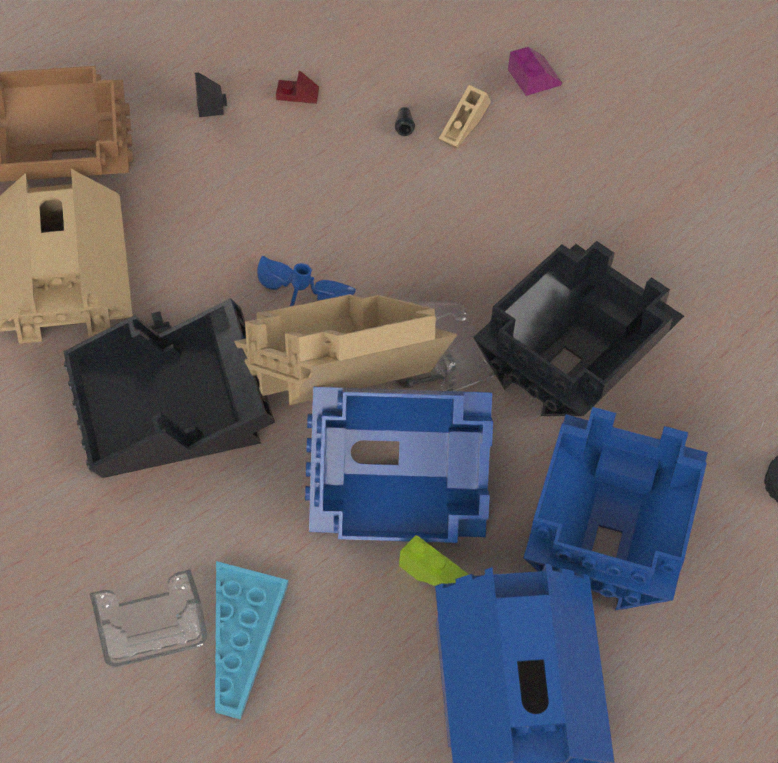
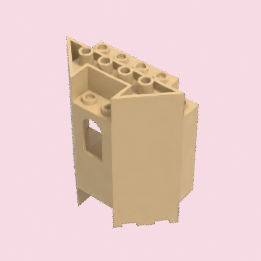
[0,169,132,344]
[234,294,458,405]

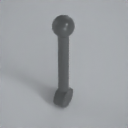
[404,370,450,388]

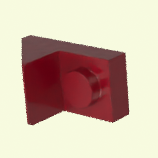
[276,71,319,104]

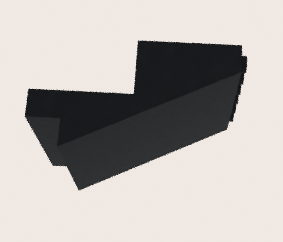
[63,298,275,478]

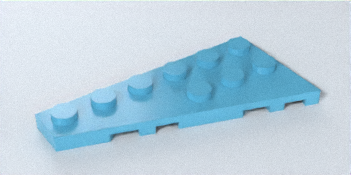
[215,561,288,720]

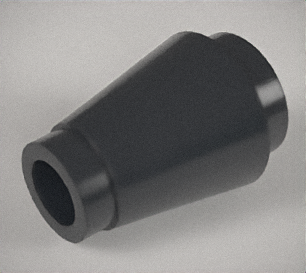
[395,107,415,136]

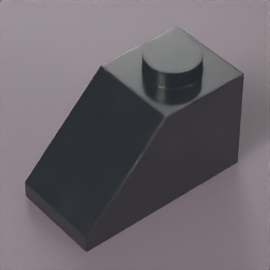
[195,72,227,117]

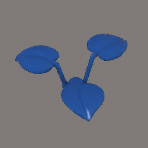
[257,256,356,306]

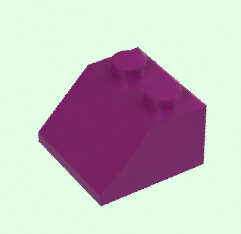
[508,47,562,96]

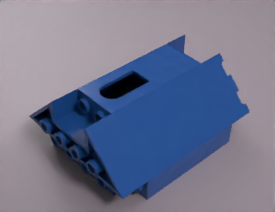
[305,387,493,543]
[523,407,708,611]
[435,564,615,763]

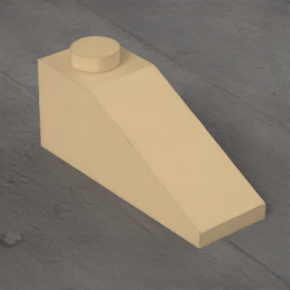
[439,85,491,148]

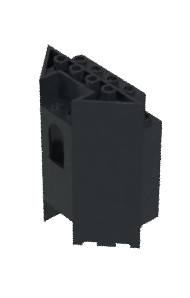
[473,241,684,416]

